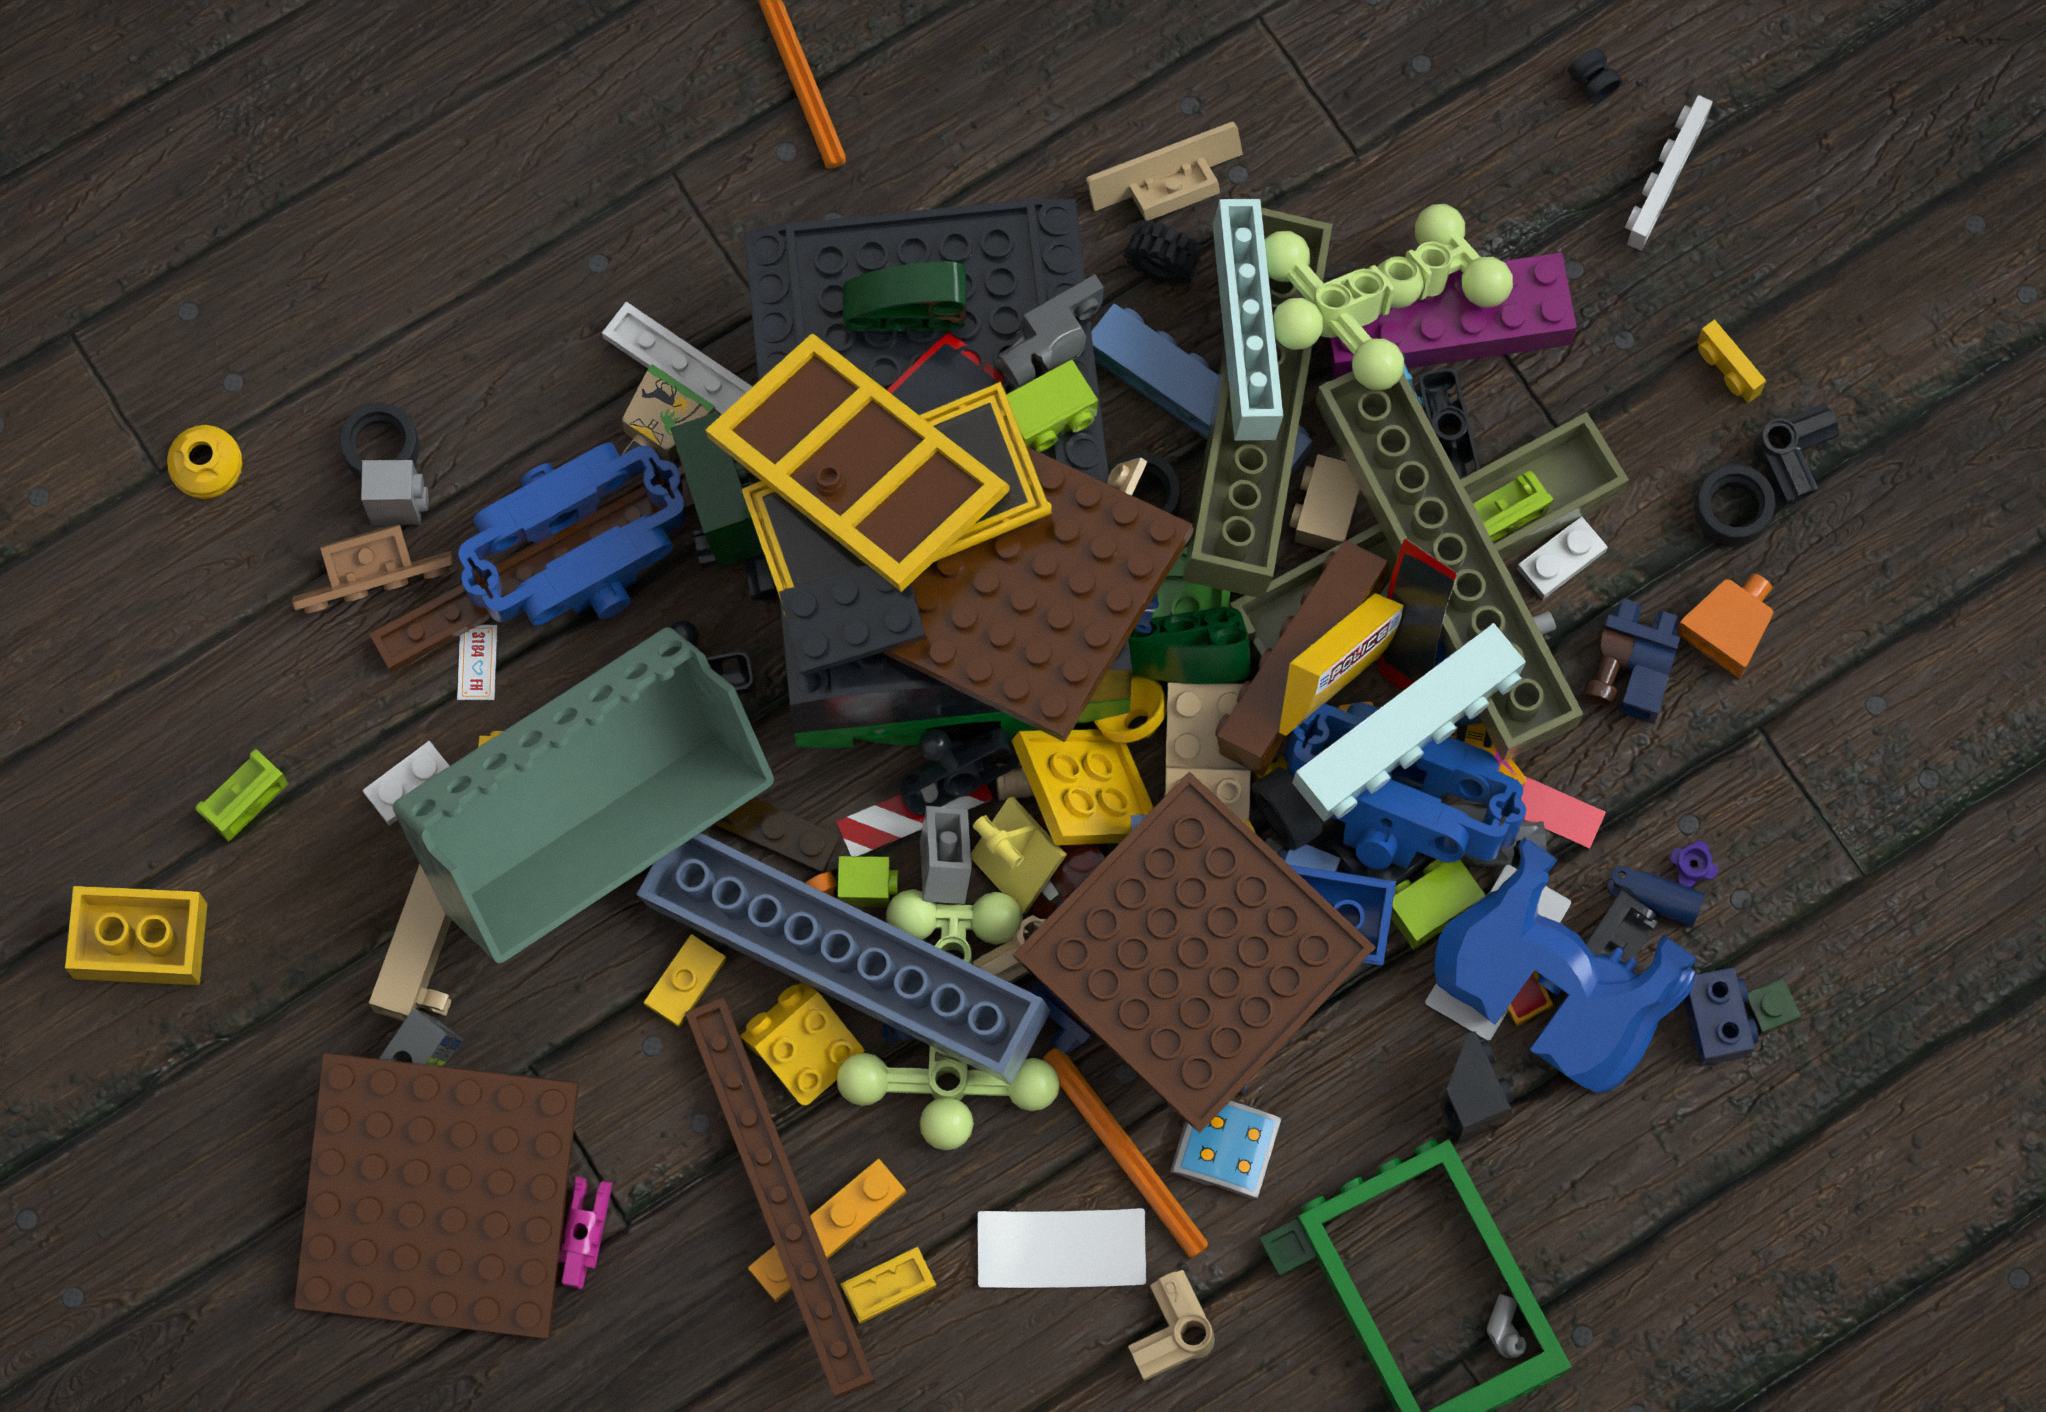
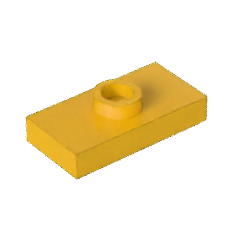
[644,934,727,1028]
[841,1247,936,1324]

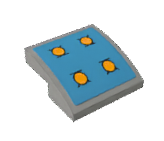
[1170,1101,1282,1199]

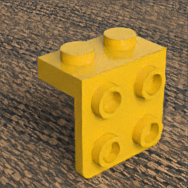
[740,982,864,1105]

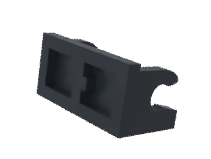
[1586,890,1657,963]

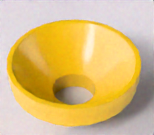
[167,425,243,499]
[1094,675,1167,743]

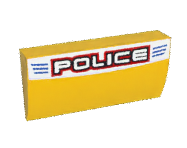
[1279,593,1404,736]

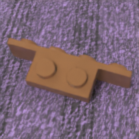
[292,523,454,613]

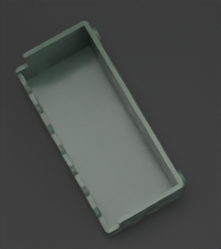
[393,627,774,963]

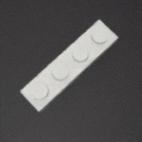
[1625,95,1713,251]
[602,302,752,417]

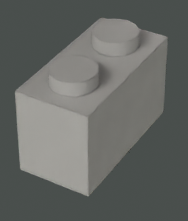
[361,460,429,525]
[920,806,972,904]

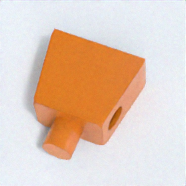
[1677,573,1774,679]

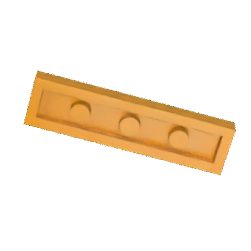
[748,1159,906,1302]

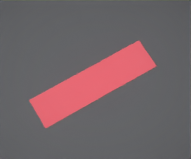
[1521,776,1606,848]

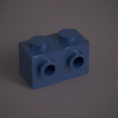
[1684,967,1759,1067]

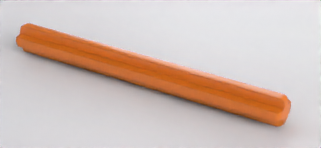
[758,0,846,169]
[1043,1047,1208,1258]

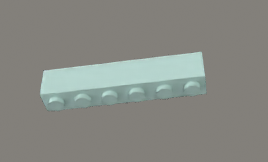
[1213,199,1283,441]
[1292,623,1526,822]

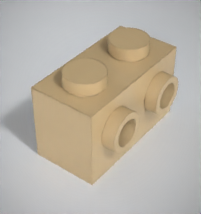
[1289,454,1360,551]

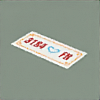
[457,625,497,700]

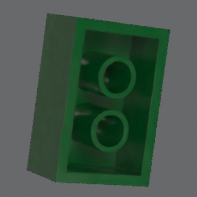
[670,412,764,568]

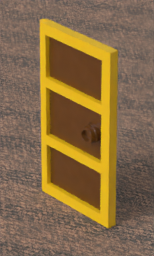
[705,334,1010,592]

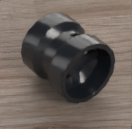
[1567,48,1623,104]

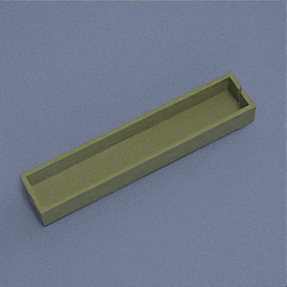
[1230,412,1629,667]

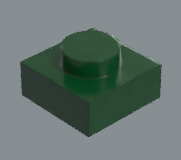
[1746,979,1801,1036]
[1259,1219,1317,1278]

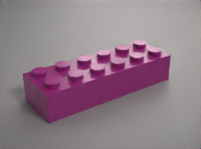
[1325,253,1577,379]

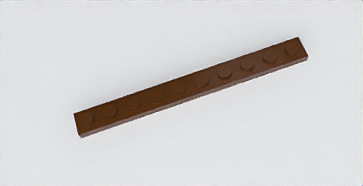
[369,466,751,673]
[685,997,876,1400]

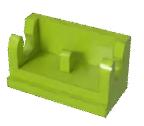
[1473,470,1554,543]
[195,749,288,842]

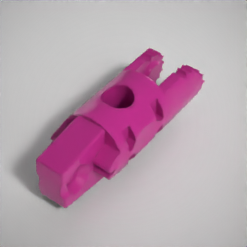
[559,1177,613,1289]

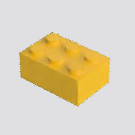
[65,886,207,985]

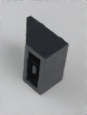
[1440,1031,1513,1144]

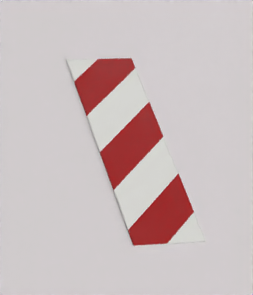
[836,783,993,856]

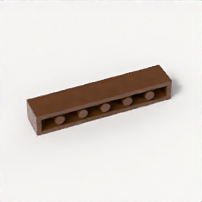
[1215,540,1389,776]

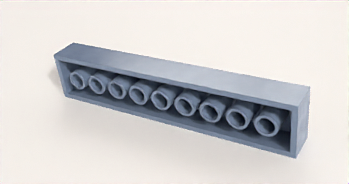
[637,833,1051,1085]

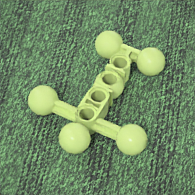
[1265,204,1513,390]
[836,889,1060,1150]

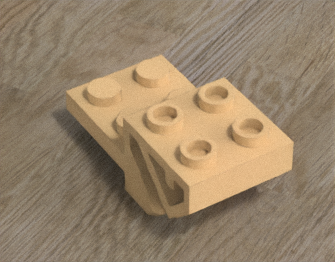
[1165,682,1251,820]

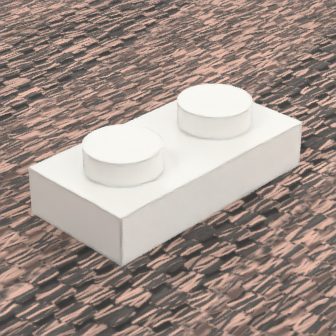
[1517,516,1608,600]
[363,741,449,826]

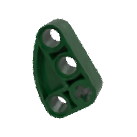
[843,261,967,332]
[1128,607,1252,684]

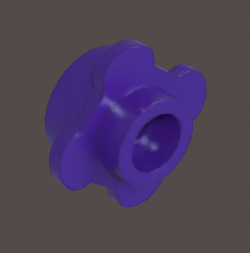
[1670,841,1718,887]

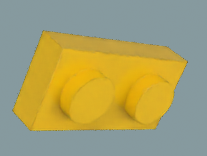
[1697,319,1766,403]

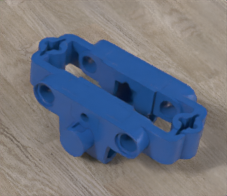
[458,443,687,625]
[1284,703,1526,869]

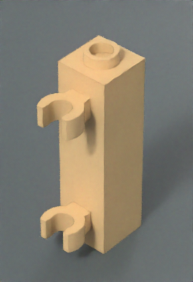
[369,865,452,1022]

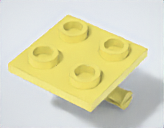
[971,797,1067,914]

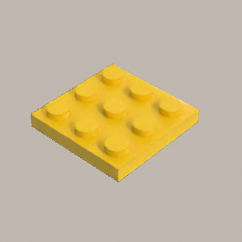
[1011,729,1154,845]

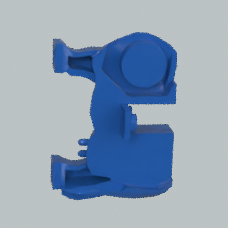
[1434,836,1697,1094]

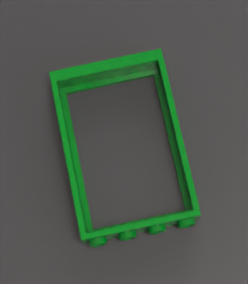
[1298,1139,1572,1412]

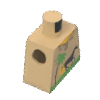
[622,364,716,462]

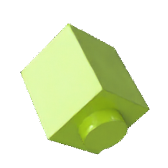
[838,856,898,907]

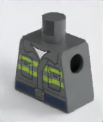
[380,1009,464,1066]

